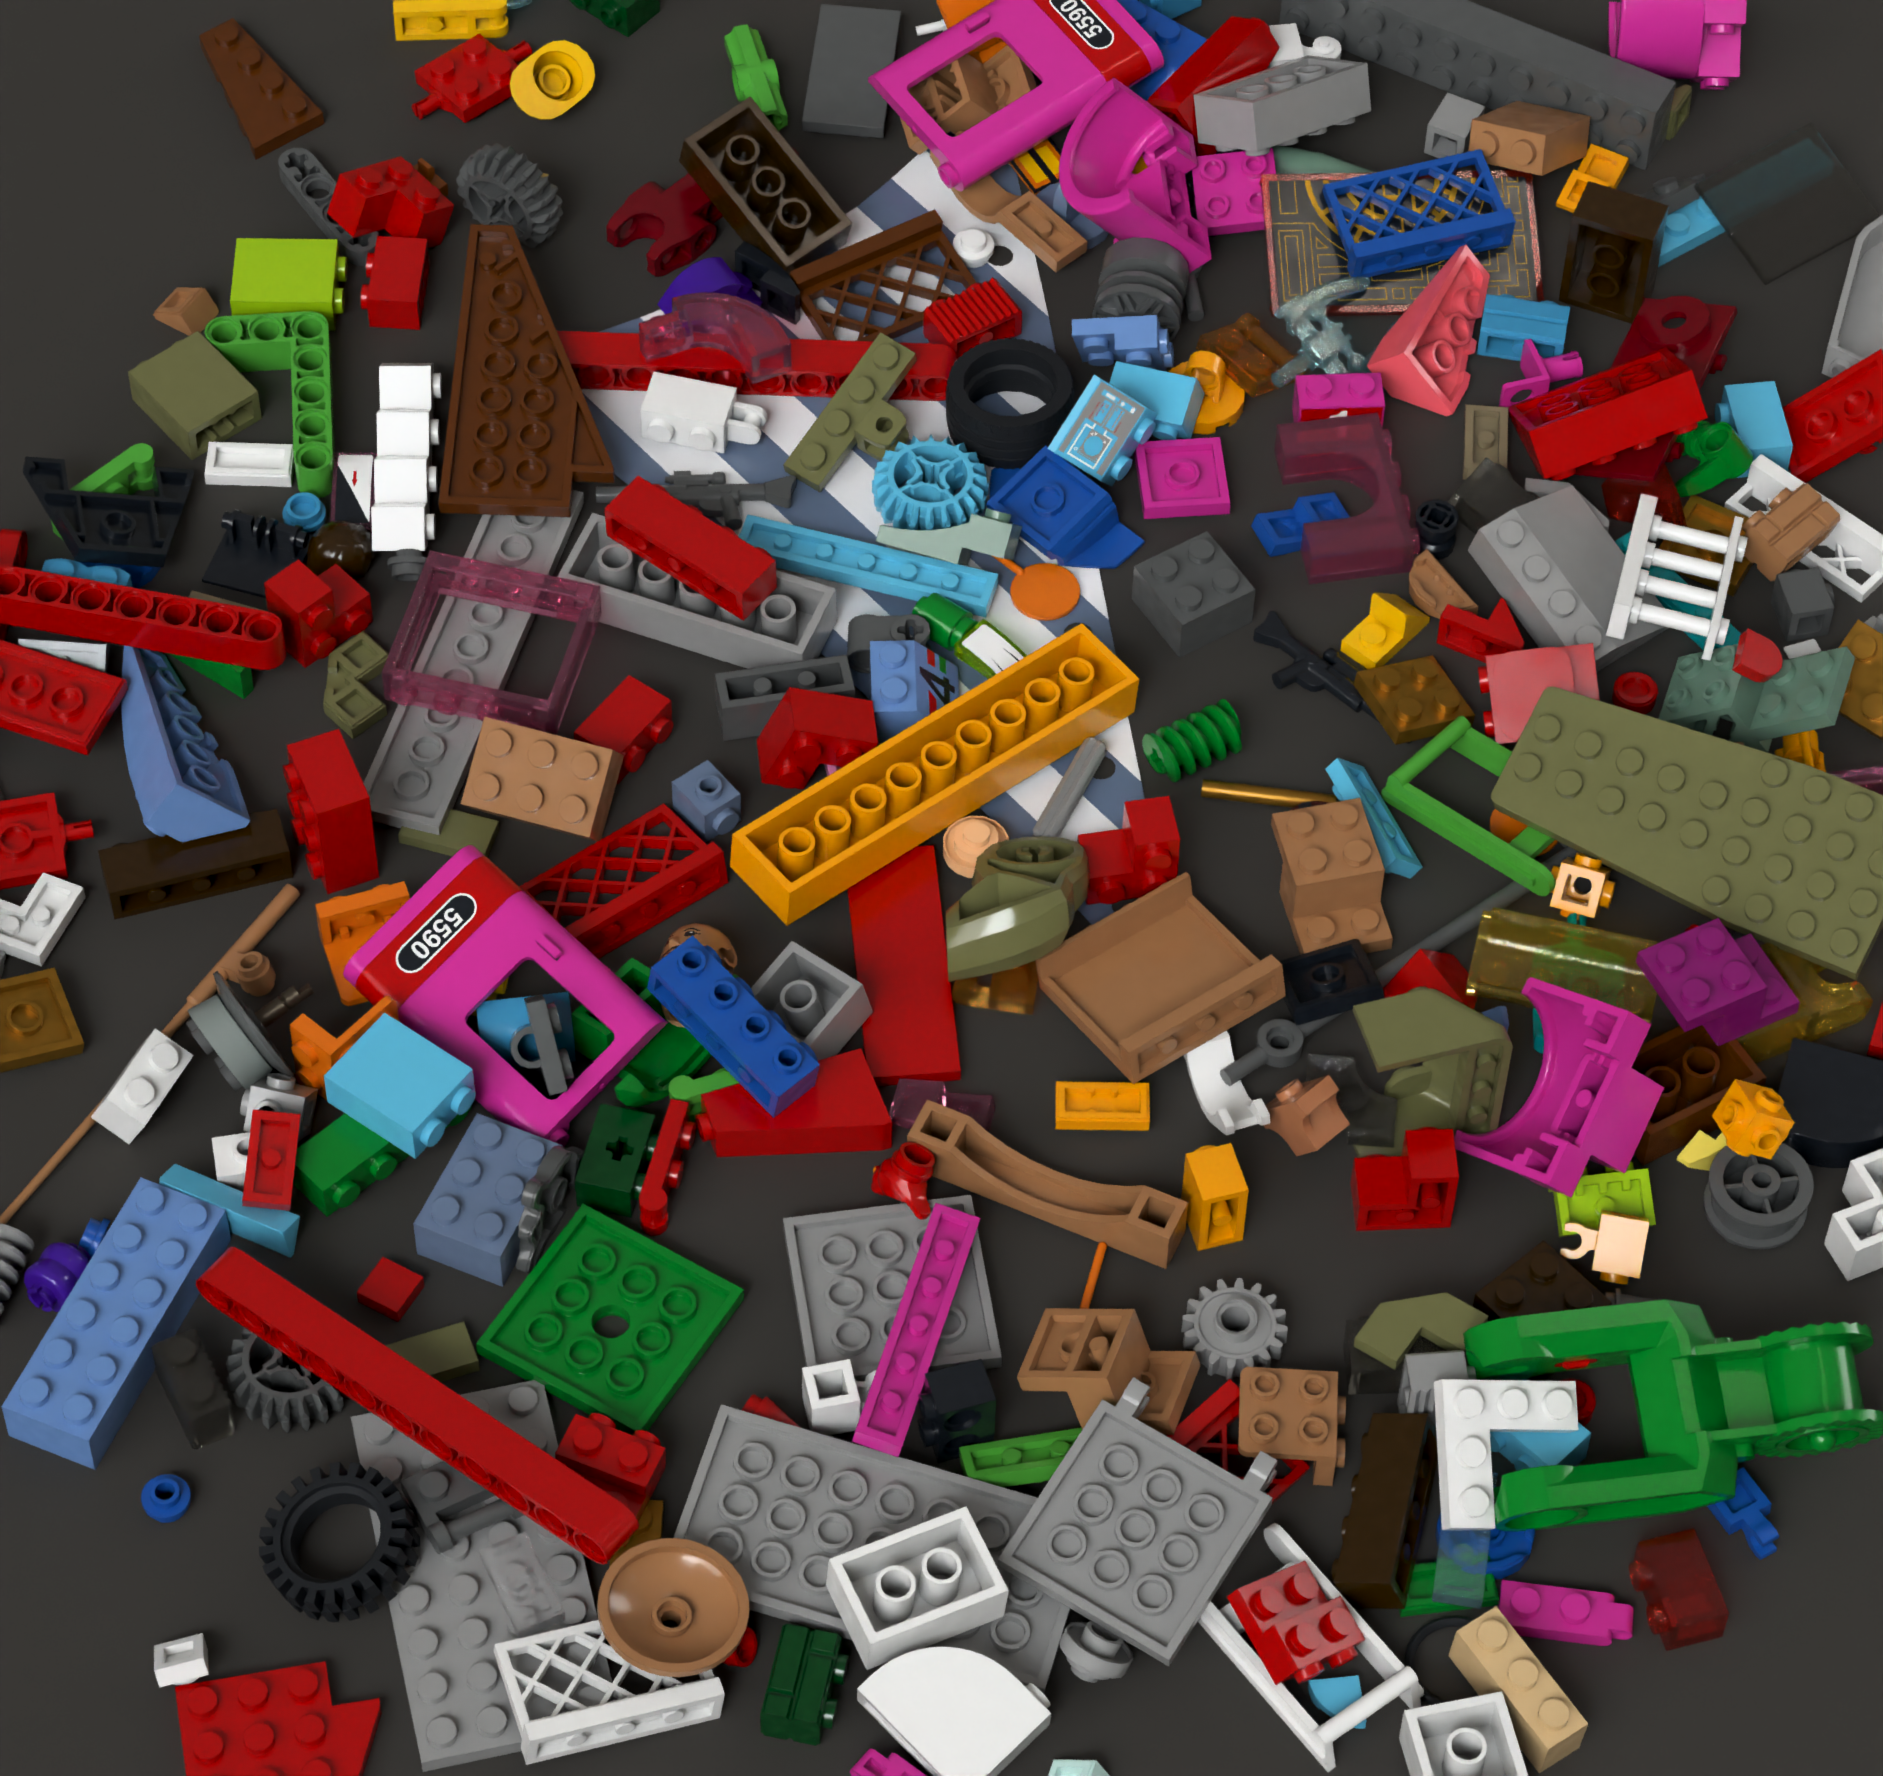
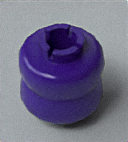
[24,1242,91,1312]

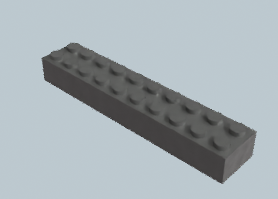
[1279,0,1676,171]

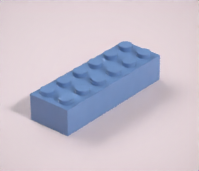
[1,1177,231,1470]

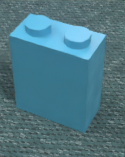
[324,1012,476,1159]

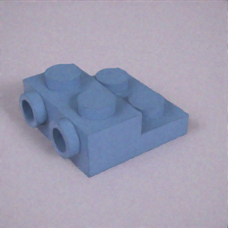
[1072,315,1174,372]

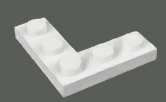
[1434,1379,1579,1531]

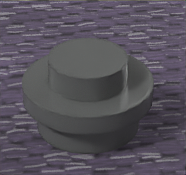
[387,549,431,582]

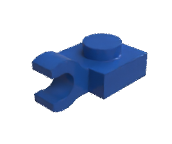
[1707,1467,1779,1560]

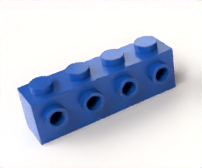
[647,935,820,1118]

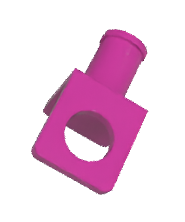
[1499,339,1583,407]

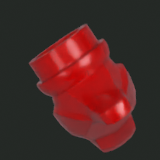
[871,1142,935,1220]

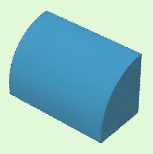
[476,992,576,1068]

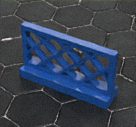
[1322,149,1516,281]

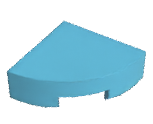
[1308,1675,1367,1729]

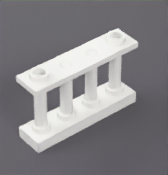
[1606,493,1748,661]

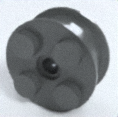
[1703,1143,1814,1250]

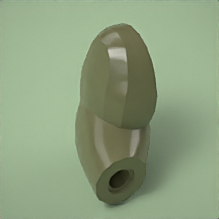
[946,836,1090,982]

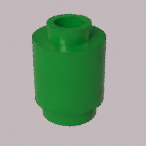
[912,593,979,652]

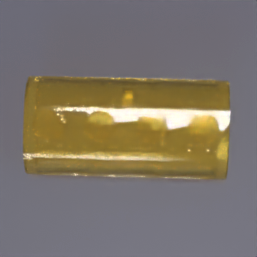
[1465,907,1658,1032]

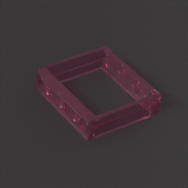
[382,550,601,735]

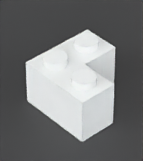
[1824,1148,1883,1281]

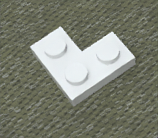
[0,872,85,967]

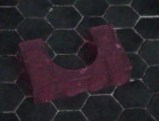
[1274,413,1420,584]

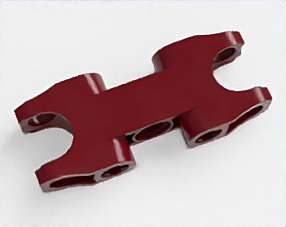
[606,147,799,277]

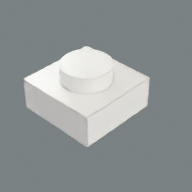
[154,1633,209,1688]

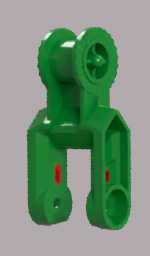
[1463,1299,1883,1532]

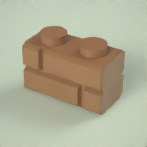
[1742,483,1841,582]

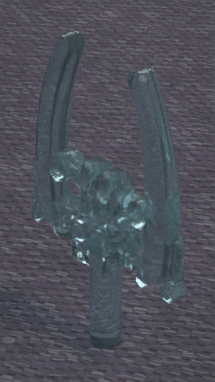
[1271,276,1398,388]

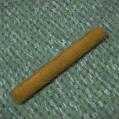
[1201,779,1337,808]

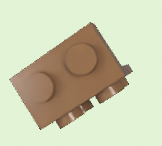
[1238,1367,1346,1486]

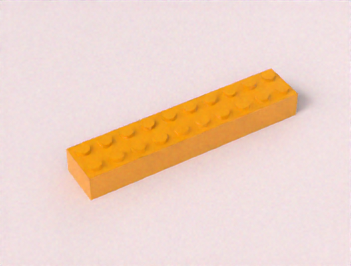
[730,623,1139,926]

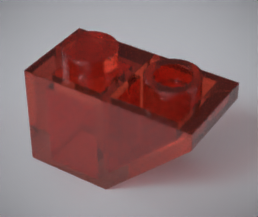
[1601,463,1687,527]

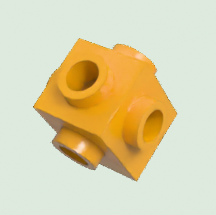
[1550,852,1616,920]
[1712,1079,1795,1160]

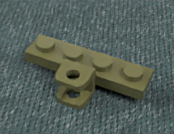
[783,332,917,493]

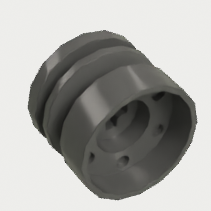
[1092,237,1189,342]

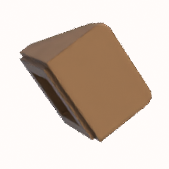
[153,287,219,336]

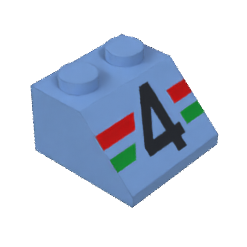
[870,640,959,744]

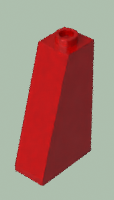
[1147,16,1280,156]
[695,1048,892,1157]

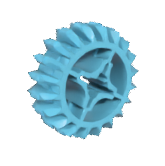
[872,434,989,530]

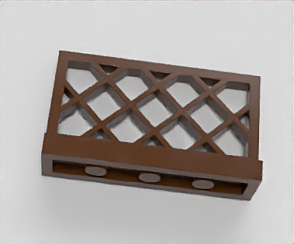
[789,209,977,342]

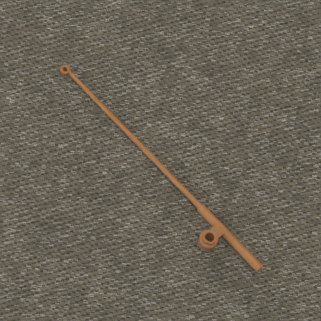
[0,884,300,1224]

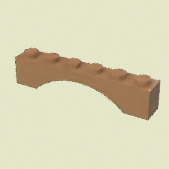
[907,1099,1188,1269]

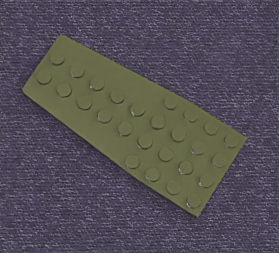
[1491,687,1883,980]

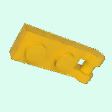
[393,0,509,41]

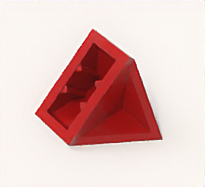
[1383,948,1480,1010]

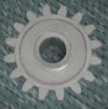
[1181,1278,1288,1381]

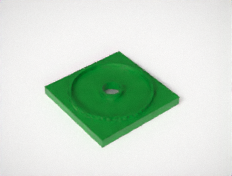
[476,1204,744,1435]

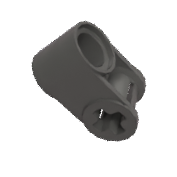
[847,614,931,673]

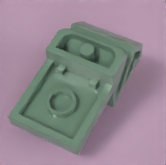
[1658,644,1855,753]

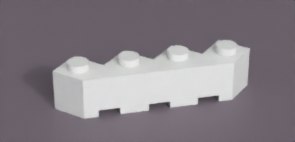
[371,363,442,551]

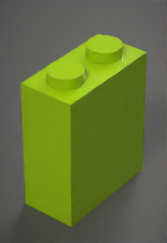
[230,238,347,331]

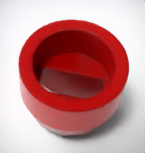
[722,1627,757,1667]

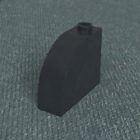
[1778,1037,1883,1168]

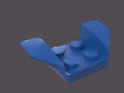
[986,445,1145,569]

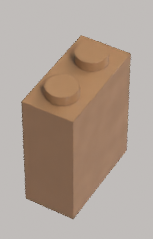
[1469,101,1591,176]

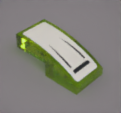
[954,619,1027,680]

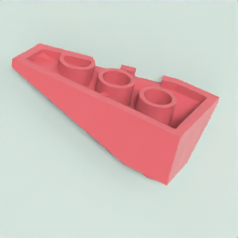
[1367,245,1490,417]

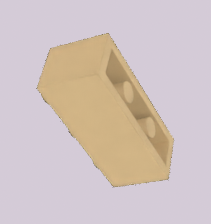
[1448,1606,1588,1774]

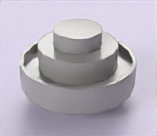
[1059,1621,1133,1683]

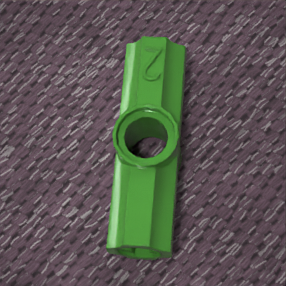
[724,24,788,131]

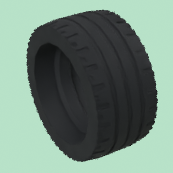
[946,338,1075,469]

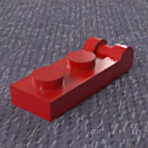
[639,1099,696,1236]

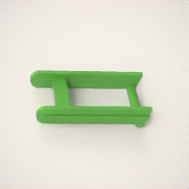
[1381,716,1556,896]

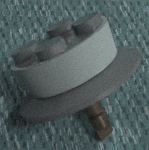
[186,971,314,1092]

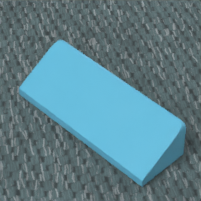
[159,1164,300,1258]

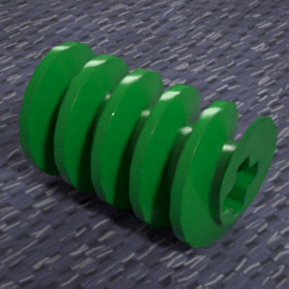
[1142,699,1242,783]

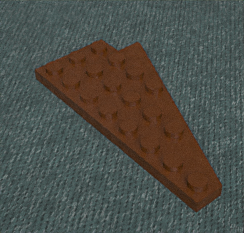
[439,224,615,517]

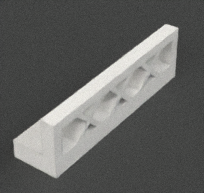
[1724,454,1883,603]

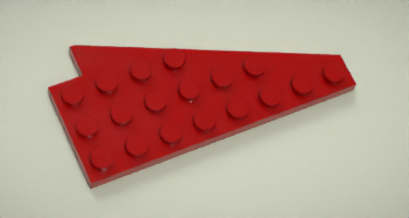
[175,1661,382,1776]

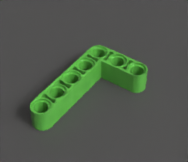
[204,311,336,498]

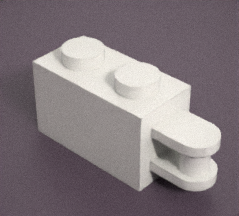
[640,372,767,453]

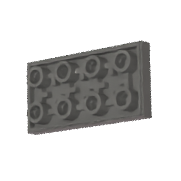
[802,4,901,138]

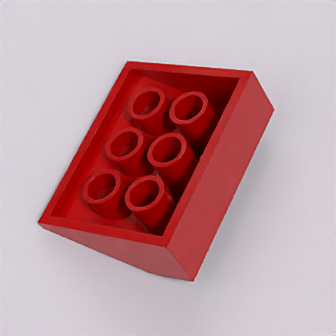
[1508,347,1708,481]

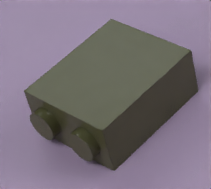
[128,331,262,460]

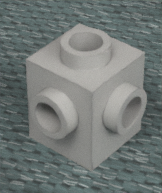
[240,1073,318,1142]

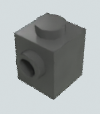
[1770,567,1835,642]

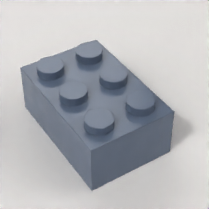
[413,1113,563,1287]

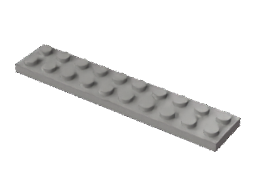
[364,490,584,835]

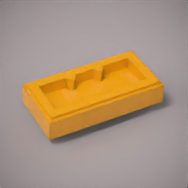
[1055,1081,1150,1131]

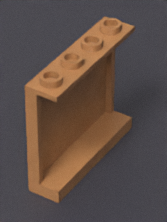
[1036,872,1286,1084]

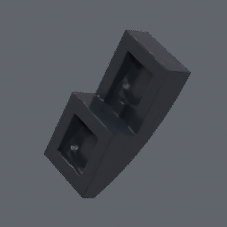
[735,241,800,325]

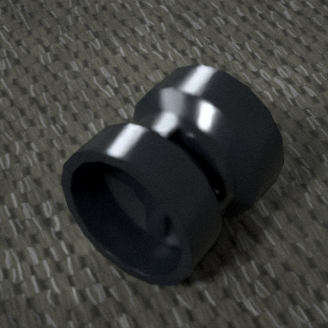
[1412,499,1459,560]

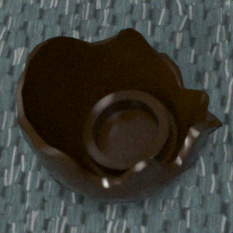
[306,520,375,578]

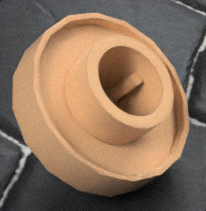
[943,816,1009,878]

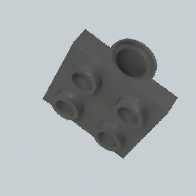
[510,994,574,1096]

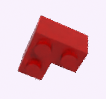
[327,156,454,248]
[264,559,373,668]
[757,687,878,790]
[1077,796,1180,905]
[1350,1127,1459,1231]

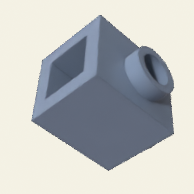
[672,760,741,843]

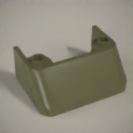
[1339,987,1513,1158]

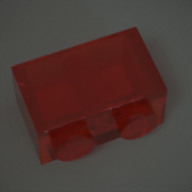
[1629,1528,1729,1651]

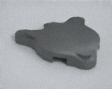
[516,1145,584,1273]

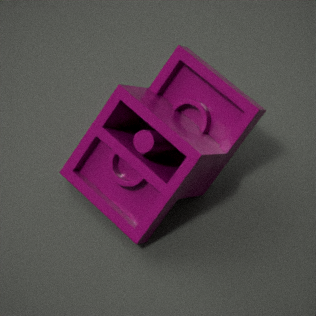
[1636,918,1800,1046]

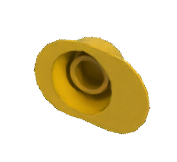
[510,40,595,120]

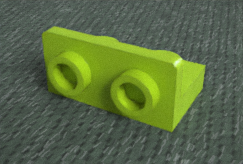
[1548,1162,1656,1237]

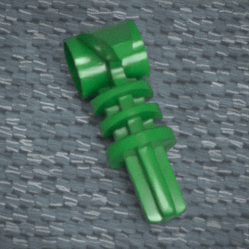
[1671,420,1753,498]

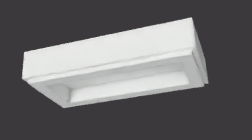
[204,442,295,487]

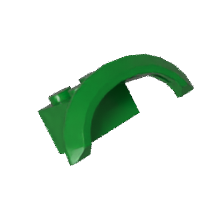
[571,958,738,1108]

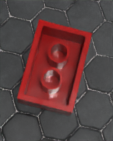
[283,729,379,894]

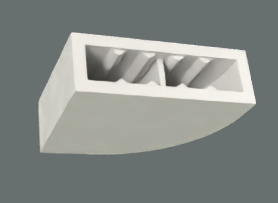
[857,1647,1051,1776]

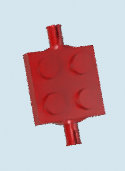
[412,34,533,123]
[0,792,94,890]

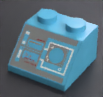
[1048,375,1158,486]

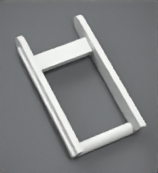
[1198,1523,1424,1772]

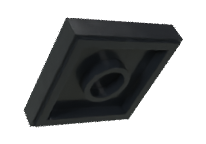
[1279,939,1385,1026]

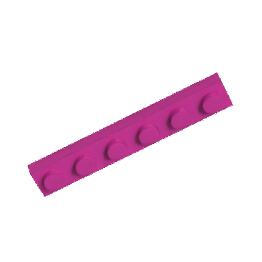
[852,1203,981,1458]

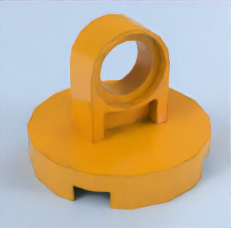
[1169,350,1245,435]

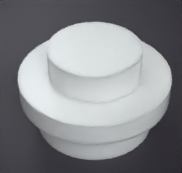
[953,229,994,268]

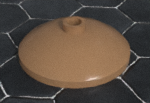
[597,1538,749,1677]

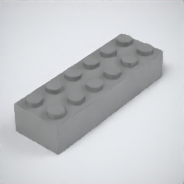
[557,513,837,669]

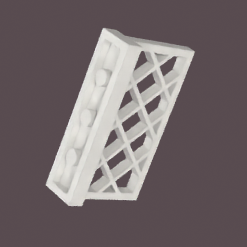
[494,1620,725,1765]

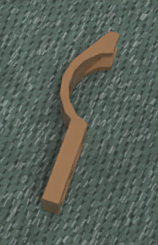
[930,130,1088,272]

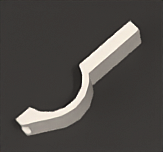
[1183,1030,1270,1136]

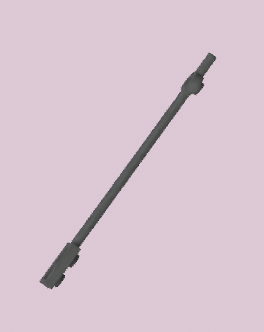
[1220,842,1580,1086]

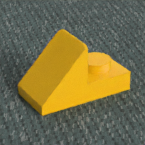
[1340,592,1430,669]

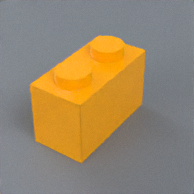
[1181,1143,1249,1251]

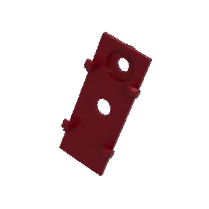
[1574,296,1738,483]

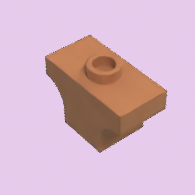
[1263,1075,1350,1156]

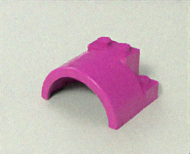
[1608,0,1747,90]
[1059,77,1212,273]
[1454,977,1664,1198]

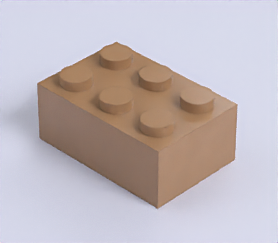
[461,716,624,842]

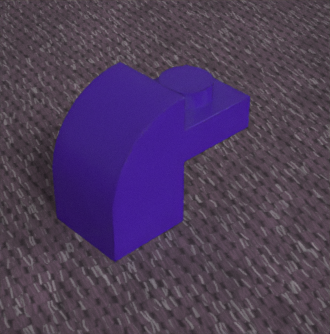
[657,257,762,336]

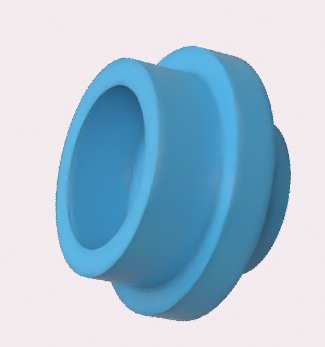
[282,492,326,533]

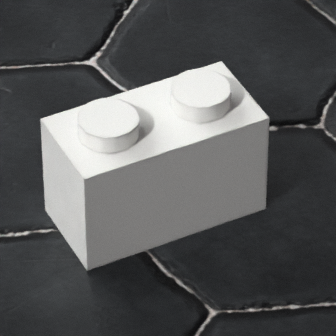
[91,1028,194,1144]

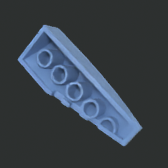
[121,646,251,842]

